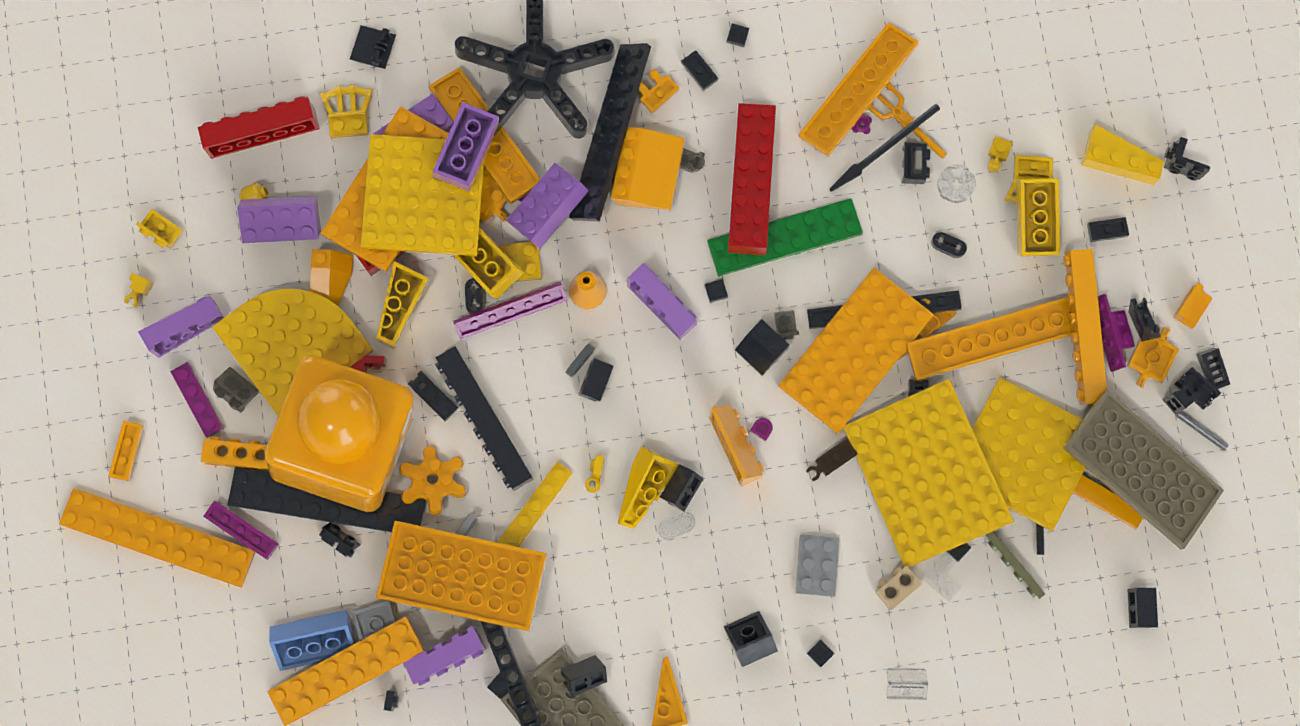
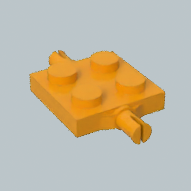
[480,170,509,223]
[1127,327,1179,388]

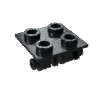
[350,25,396,69]

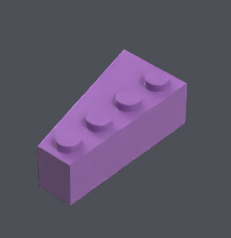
[627,263,697,340]
[138,296,224,358]
[403,626,486,686]

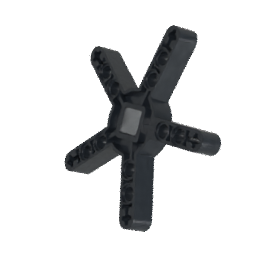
[455,0,614,139]

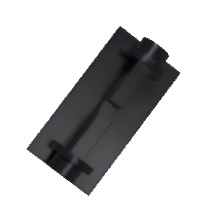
[319,523,361,558]

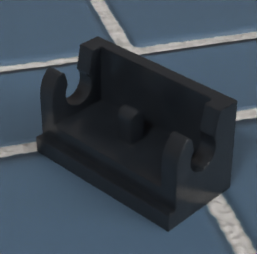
[1128,298,1161,342]
[578,358,614,402]
[1174,367,1221,410]
[1163,385,1201,415]
[660,464,703,512]
[1127,588,1158,628]
[561,655,607,697]

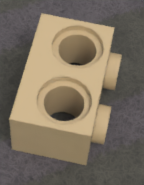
[875,566,922,610]

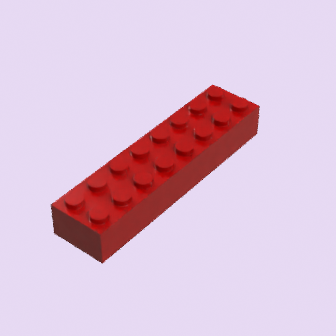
[728,103,776,255]

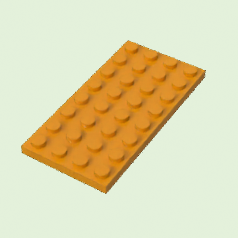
[320,106,449,273]
[778,268,934,434]
[376,521,547,632]

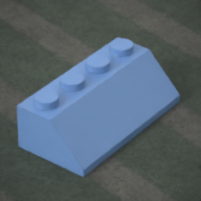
[269,610,355,671]

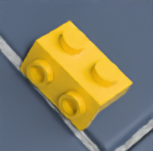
[135,209,183,249]

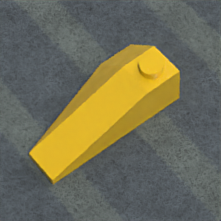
[618,446,681,529]

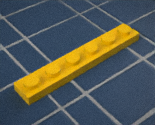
[497,462,573,547]

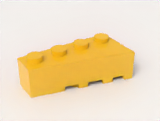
[1081,124,1164,185]
[376,261,428,349]

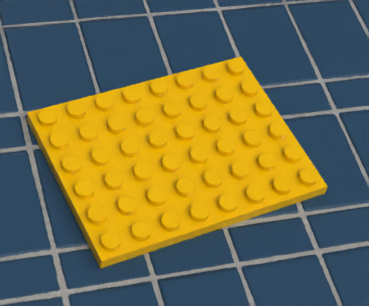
[843,379,1014,568]

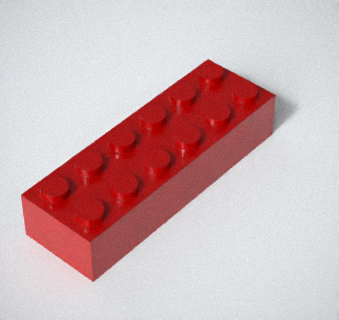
[197,96,320,159]

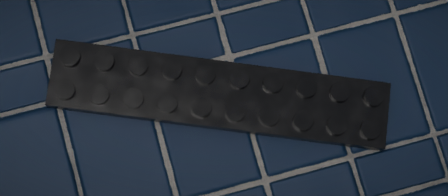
[569,43,651,222]
[227,467,426,533]

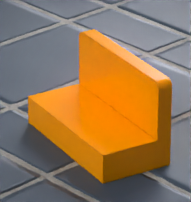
[1173,282,1212,329]

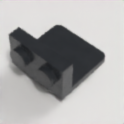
[1164,137,1211,181]

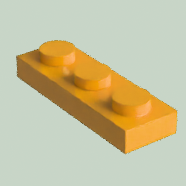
[108,421,144,482]

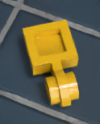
[987,136,1013,173]
[585,455,604,493]

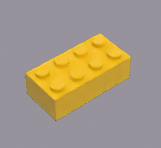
[1016,178,1060,256]
[453,225,524,299]

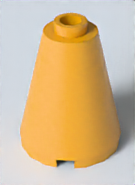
[569,271,607,309]

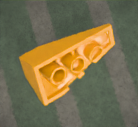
[310,249,353,306]

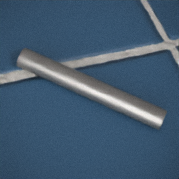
[1176,411,1229,451]

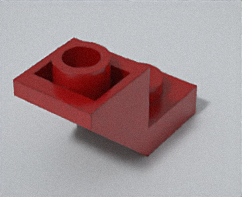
[351,355,387,373]

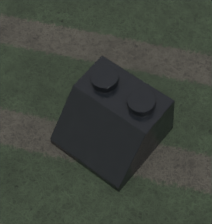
[735,319,790,376]
[724,611,778,667]

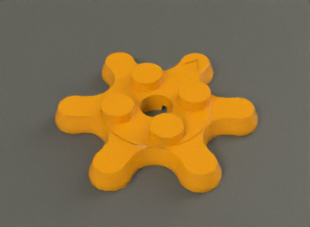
[399,446,467,515]

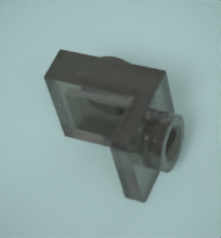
[680,148,705,173]
[774,310,799,340]

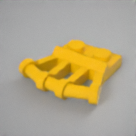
[319,84,373,138]
[1004,155,1053,204]

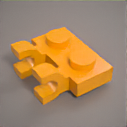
[638,68,680,114]

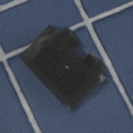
[213,367,259,413]

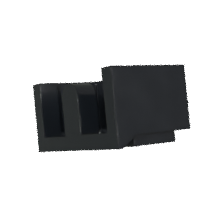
[901,142,930,184]

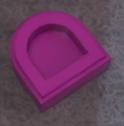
[750,418,773,442]

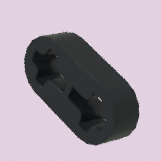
[931,232,967,258]
[465,278,483,314]

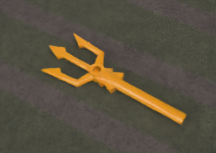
[868,82,947,159]

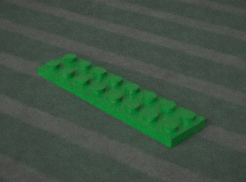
[707,198,863,277]

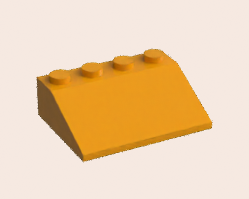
[611,127,685,211]
[709,405,764,487]

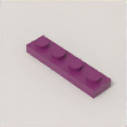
[170,362,224,438]
[203,500,279,560]

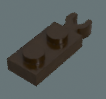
[806,438,858,482]

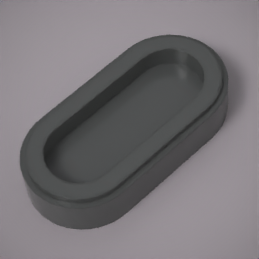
[565,343,595,377]

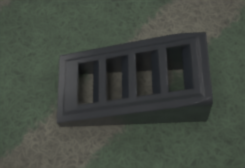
[1196,348,1230,389]

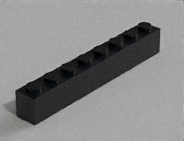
[435,346,534,491]

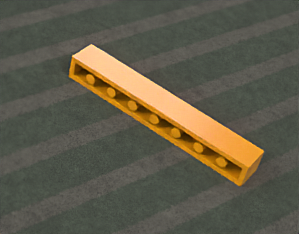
[1063,249,1107,405]

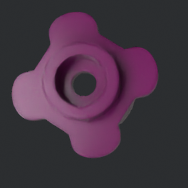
[852,115,872,134]

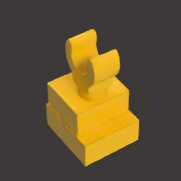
[124,273,154,308]

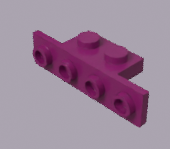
[1098,294,1135,372]

